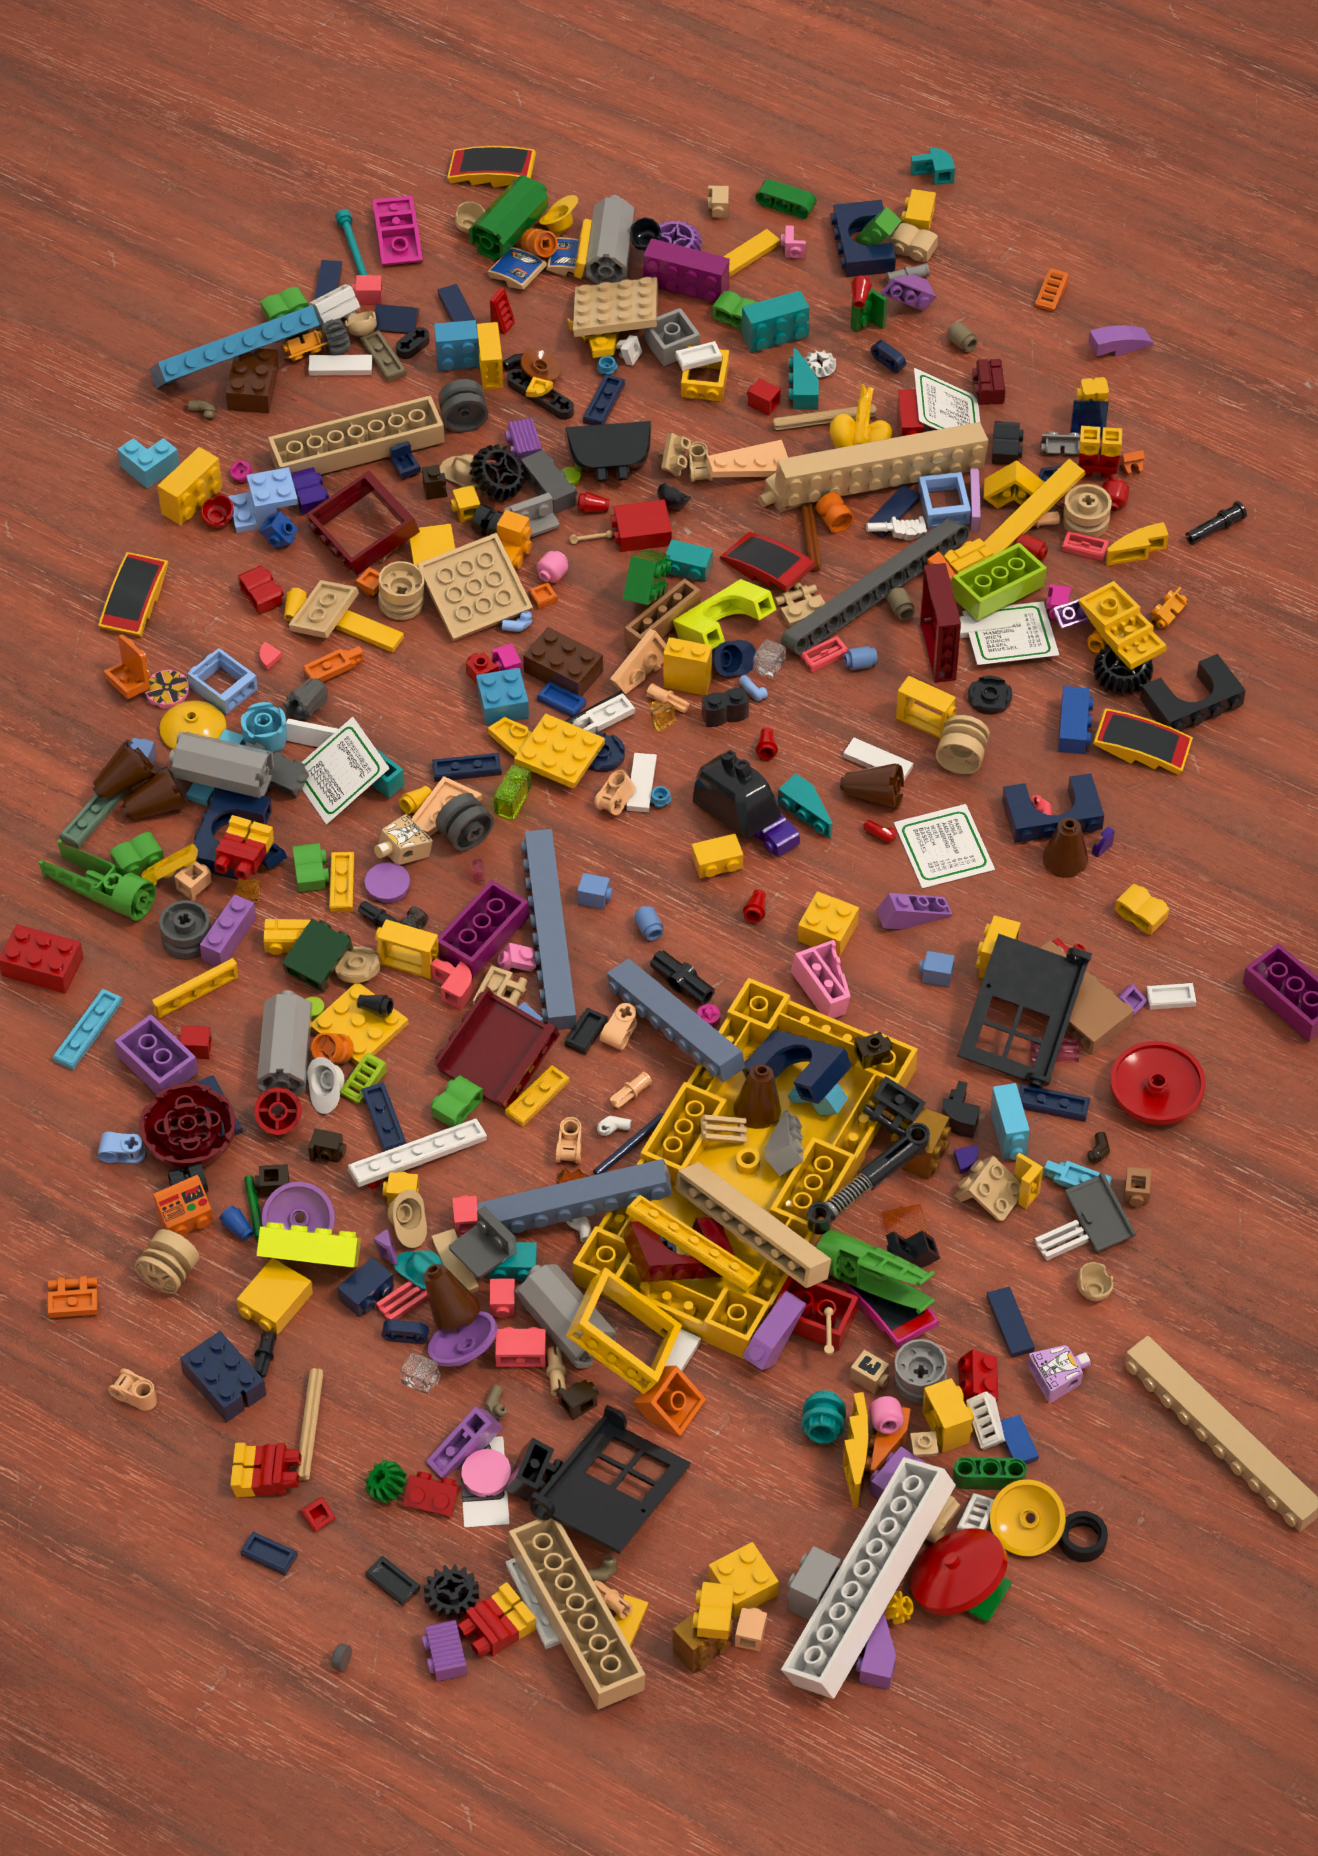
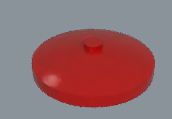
[1110,1041,1206,1125]
[910,1528,1008,1615]

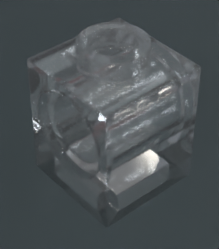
[753,639,785,679]
[400,1352,441,1395]

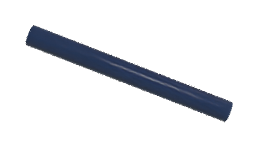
[593,1113,664,1175]

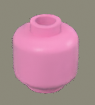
[536,551,568,583]
[869,1396,904,1434]

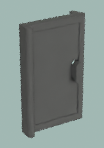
[1064,1172,1136,1253]

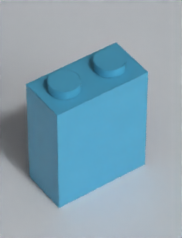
[990,1083,1030,1160]

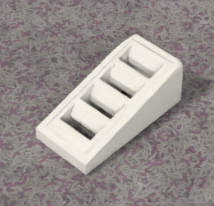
[966,1392,1005,1450]
[957,1493,994,1531]

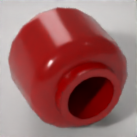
[1102,478,1129,511]

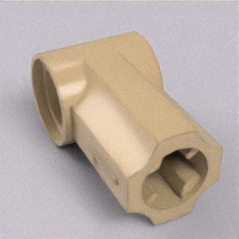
[925,1495,960,1543]

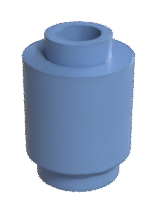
[843,646,878,671]
[634,906,663,941]

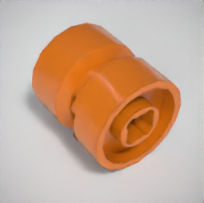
[521,228,558,257]
[816,492,854,533]
[311,1033,354,1064]

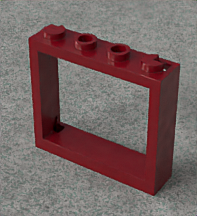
[306,471,420,575]
[920,563,961,683]

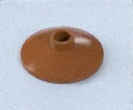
[520,349,561,381]

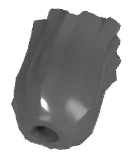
[283,678,328,721]

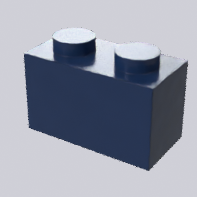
[337,1257,394,1317]

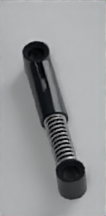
[807,1123,930,1235]

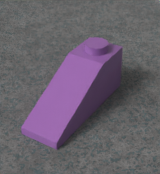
[742,1291,807,1370]
[426,1406,504,1478]

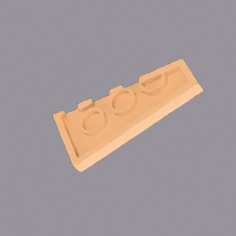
[706,440,788,478]

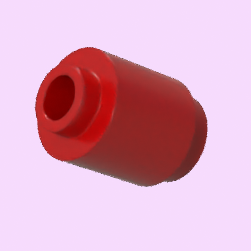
[1016,534,1048,561]

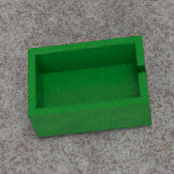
[623,550,672,605]

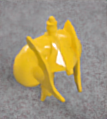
[829,384,893,449]

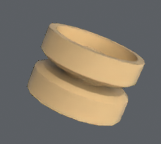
[1062,484,1112,538]

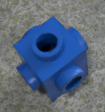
[259,511,299,549]

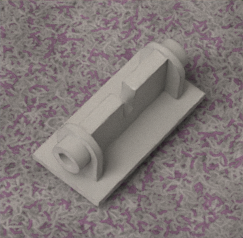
[1041,432,1080,455]

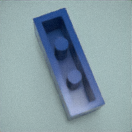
[1058,686,1094,754]

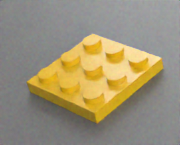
[514,713,605,789]
[311,983,409,1065]

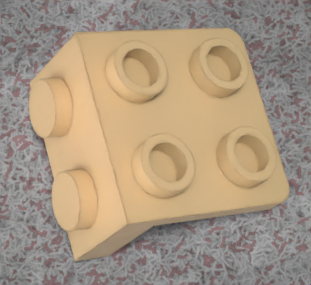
[954,1156,1021,1221]

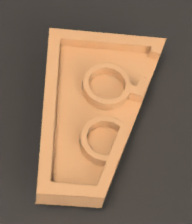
[610,629,666,694]
[412,776,482,836]

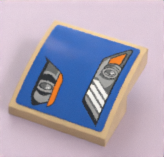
[546,237,587,278]
[487,247,547,290]

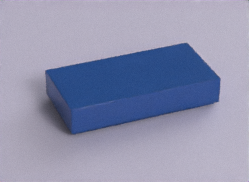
[537,681,587,717]
[1000,1415,1039,1464]

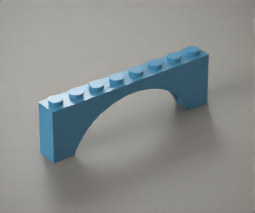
[149,305,320,388]

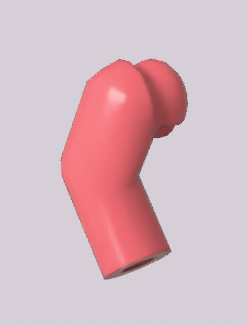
[1030,795,1052,815]

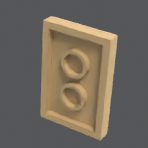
[289,580,359,638]

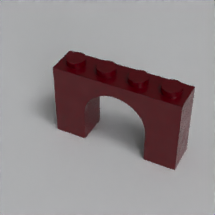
[623,1217,736,1282]

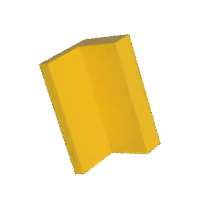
[1014,1153,1043,1209]

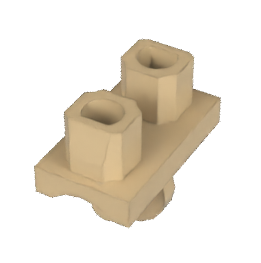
[658,433,691,477]

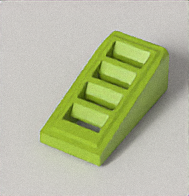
[340,1053,387,1105]

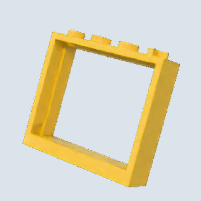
[566,1267,682,1394]

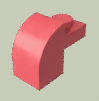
[431,958,472,1010]

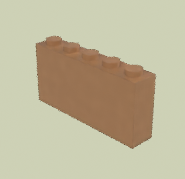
[1041,940,1133,1055]

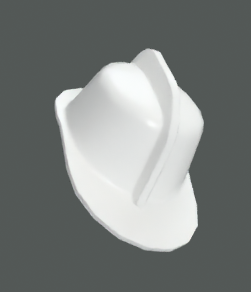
[307,1057,345,1114]

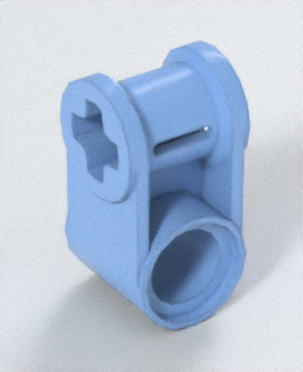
[97,1132,146,1164]

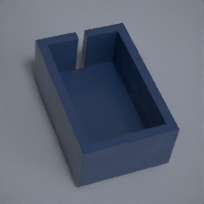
[180,1331,266,1423]

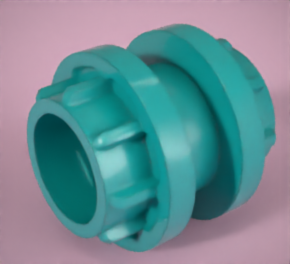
[801,1390,846,1444]

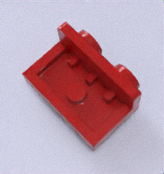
[958,1349,998,1403]
[402,1471,462,1517]

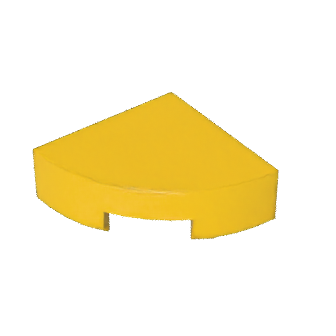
[526,377,553,397]

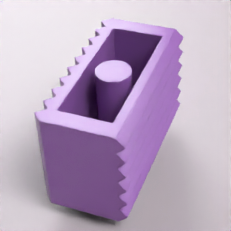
[505,417,542,463]
[422,1620,467,1682]

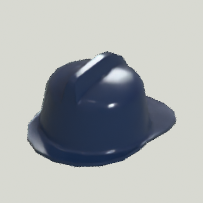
[712,640,757,677]

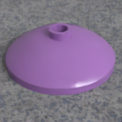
[262,1182,335,1232]
[428,1311,497,1367]

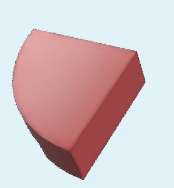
[260,642,282,670]

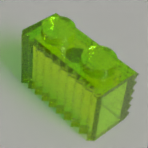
[493,764,531,819]

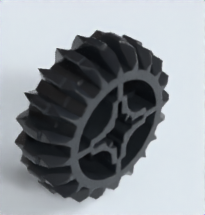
[469,444,526,502]
[1093,644,1153,696]

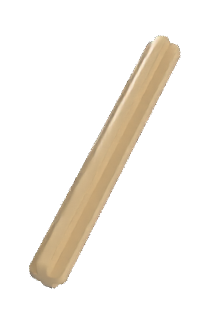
[773,404,877,430]
[296,1368,323,1481]

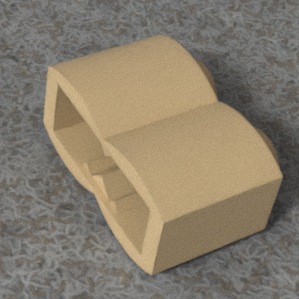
[890,223,938,262]

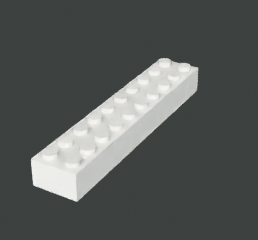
[781,1457,956,1699]

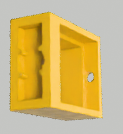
[477,322,503,389]
[681,346,729,401]
[896,676,957,739]
[375,919,440,979]

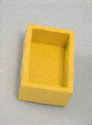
[157,447,222,526]

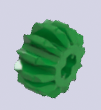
[364,1459,408,1504]

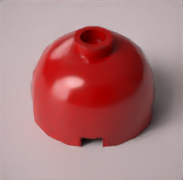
[254,1087,302,1135]

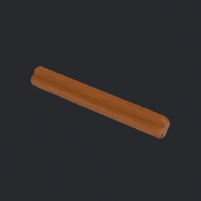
[801,502,821,571]

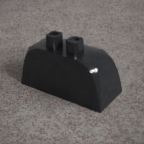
[565,421,651,482]
[693,750,782,839]

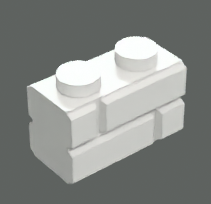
[309,284,360,326]

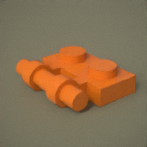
[48,1275,98,1318]

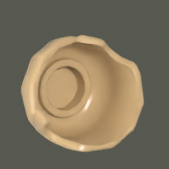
[455,201,485,234]
[345,311,377,337]
[1076,1262,1113,1301]

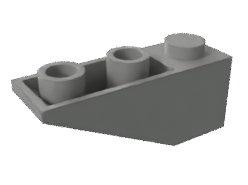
[765,1110,804,1176]

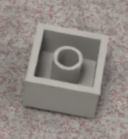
[644,308,700,367]
[786,1546,841,1620]

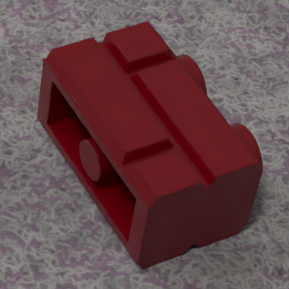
[972,359,1005,405]

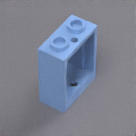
[918,472,971,530]
[187,648,258,715]

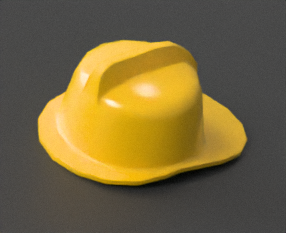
[539,195,578,237]

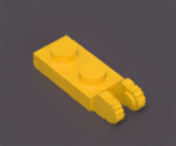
[141,843,198,885]

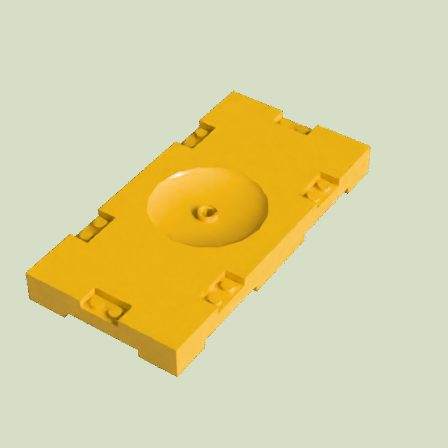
[573,978,918,1361]

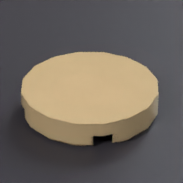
[335,946,381,983]

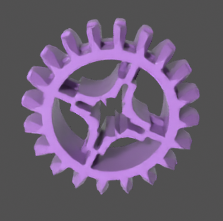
[659,219,702,251]

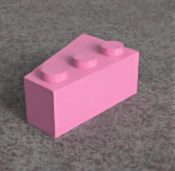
[790,940,851,1019]

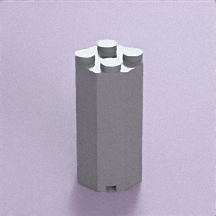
[586,195,635,285]
[169,731,274,798]
[257,990,312,1096]
[515,1264,616,1368]

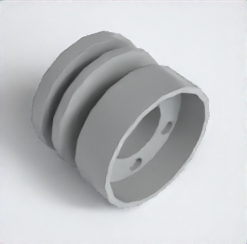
[895,1339,947,1404]

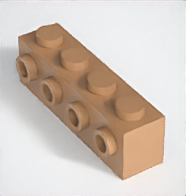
[624,578,701,650]

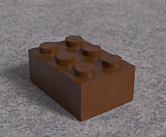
[226,348,279,413]
[523,627,603,697]

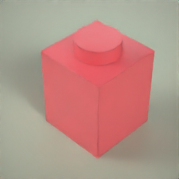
[352,275,382,305]
[452,1195,478,1235]
[490,1279,515,1318]

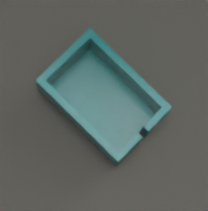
[742,291,810,353]

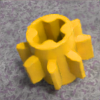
[884,1591,913,1625]

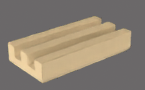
[701,1115,748,1144]

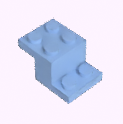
[228,467,298,533]

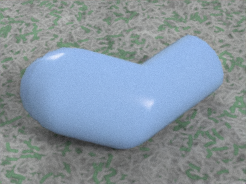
[502,611,533,632]
[739,675,768,701]

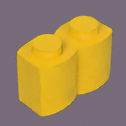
[1115,884,1169,935]
[693,1582,734,1640]

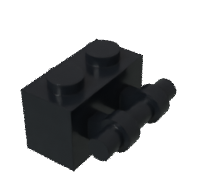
[862,1076,926,1137]
[505,1437,564,1501]

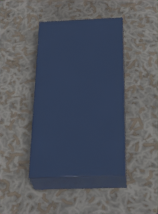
[240,1531,298,1576]

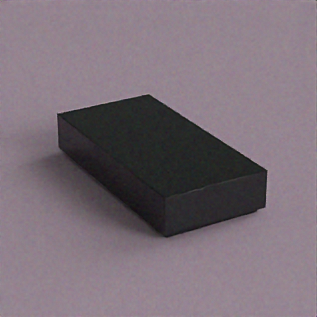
[565,1008,608,1055]
[365,1555,420,1606]

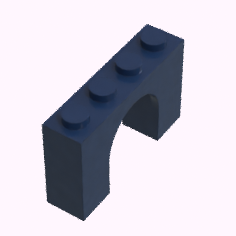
[830,200,896,277]
[1002,773,1104,843]
[193,788,272,881]
[742,1029,852,1104]

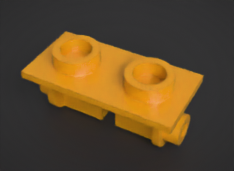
[281,330,327,361]
[1149,587,1187,629]

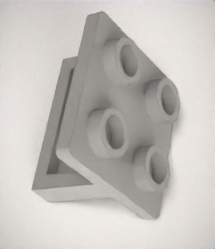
[504,492,559,537]

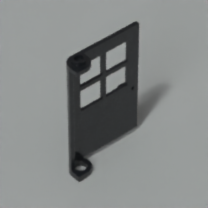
[957,934,1092,1088]
[530,1405,691,1554]

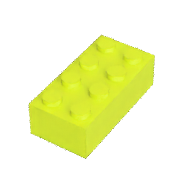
[257,1222,361,1267]

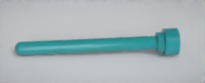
[335,209,368,275]

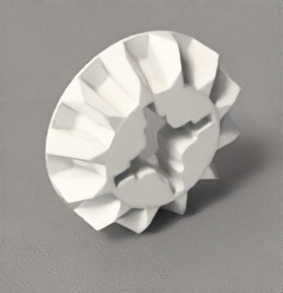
[804,350,836,377]

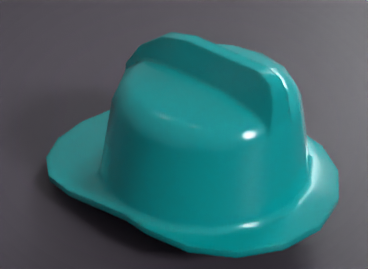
[393,1250,443,1290]

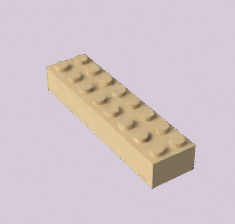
[268,395,445,474]
[508,1518,646,1710]

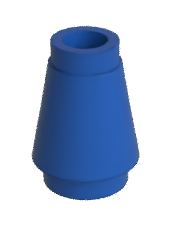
[219,1206,254,1241]

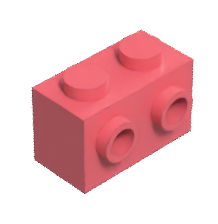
[495,1327,546,1367]

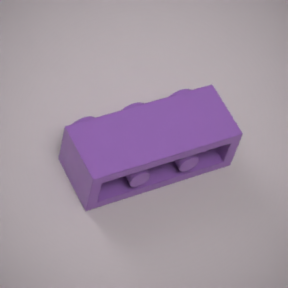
[200,894,256,966]

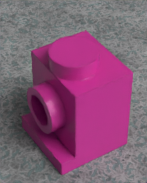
[1046,584,1071,620]
[491,643,522,675]

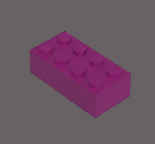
[643,238,730,303]
[438,880,529,978]
[1242,943,1318,1042]

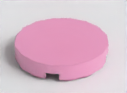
[461,1449,511,1497]

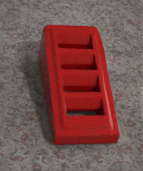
[490,287,515,334]

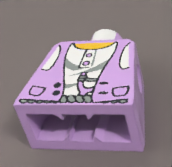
[1027,1345,1091,1403]

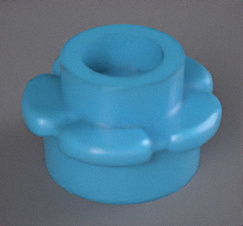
[597,356,618,375]
[650,786,671,807]

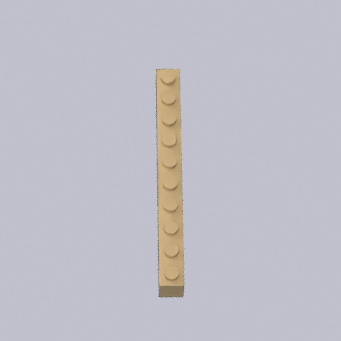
[1125,1336,1318,1532]

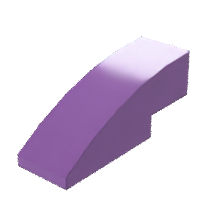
[1088,325,1153,356]

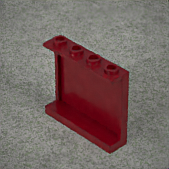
[435,987,560,1110]

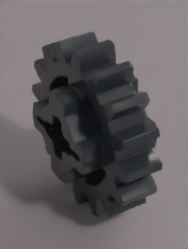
[424,1564,479,1620]

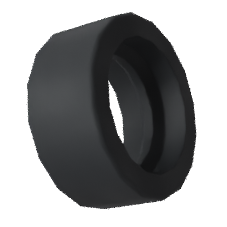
[1059,1511,1108,1562]

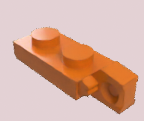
[303,646,364,682]

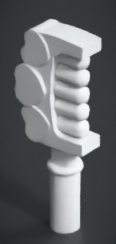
[866,516,927,541]

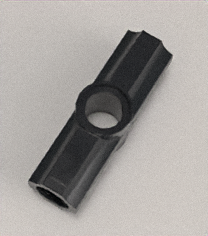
[650,950,715,1005]

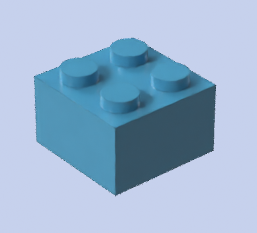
[434,320,479,371]
[476,668,529,726]

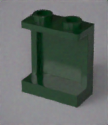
[282,919,353,993]

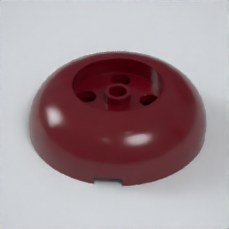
[140,1083,236,1169]

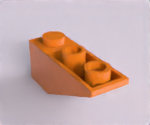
[866,1407,911,1481]

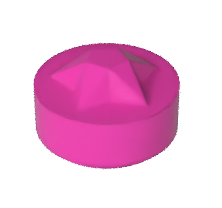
[230,460,253,483]
[697,1004,720,1027]

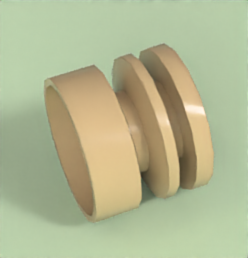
[378,561,424,620]
[936,715,990,774]
[134,1229,200,1294]

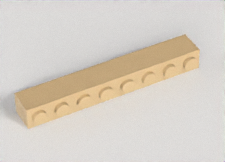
[675,1162,831,1288]

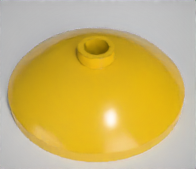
[159,700,227,750]
[990,1480,1066,1556]

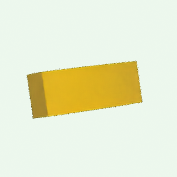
[1106,522,1169,566]

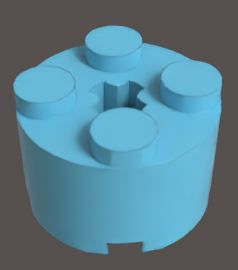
[241,702,287,752]

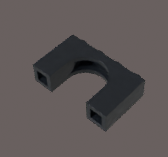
[1140,654,1246,732]

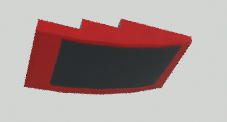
[720,532,815,592]

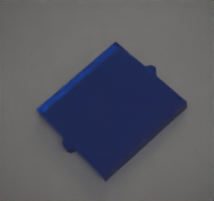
[1070,399,1109,438]

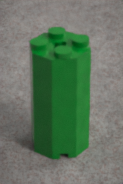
[469,175,548,261]

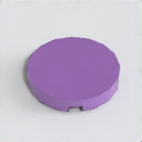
[364,862,411,904]

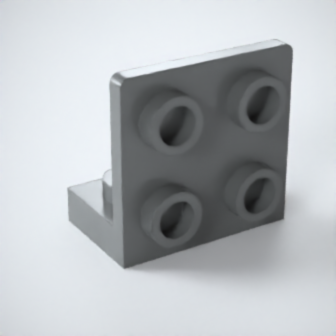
[449,1206,516,1279]

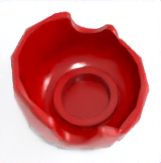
[201,494,234,528]

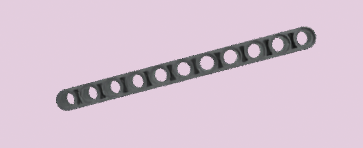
[781,519,969,655]

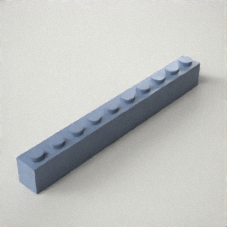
[521,829,576,1030]

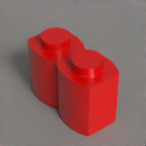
[238,565,284,614]

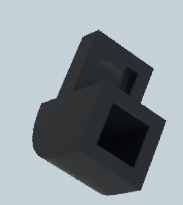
[942,1081,980,1138]
[886,1231,940,1268]

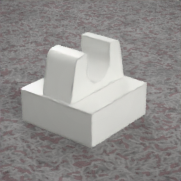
[615,335,642,366]

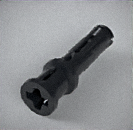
[1185,501,1247,545]

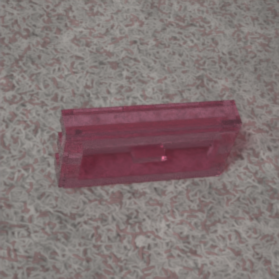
[1031,1037,1079,1062]

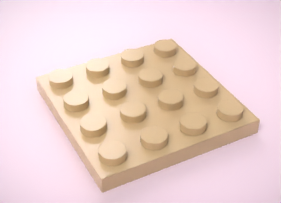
[573,277,658,337]
[417,533,533,642]

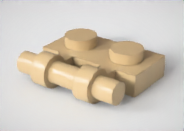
[774,584,825,628]
[473,965,528,1007]

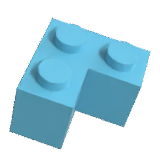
[117,438,180,489]

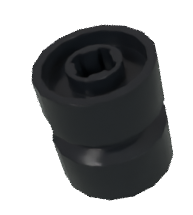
[471,504,503,536]
[167,1163,209,1193]

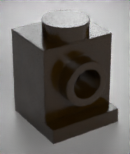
[422,465,448,500]
[854,1032,892,1069]
[308,1128,346,1162]
[255,1164,290,1196]
[558,1379,599,1420]

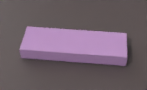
[969,469,981,531]

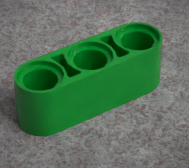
[755,179,817,219]
[953,1457,1027,1490]

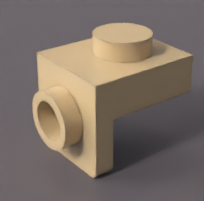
[909,1431,938,1457]

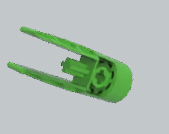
[38,839,156,921]
[816,1229,935,1314]

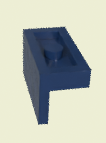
[375,304,420,333]

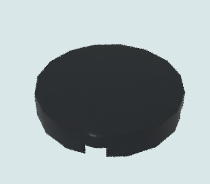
[968,676,1012,715]

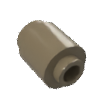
[947,322,978,352]
[886,588,915,620]

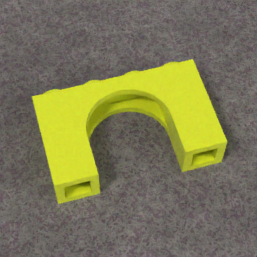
[672,579,776,649]

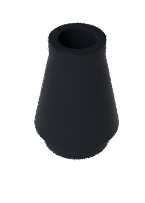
[357,995,394,1018]

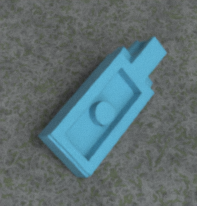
[1043,1160,1112,1188]

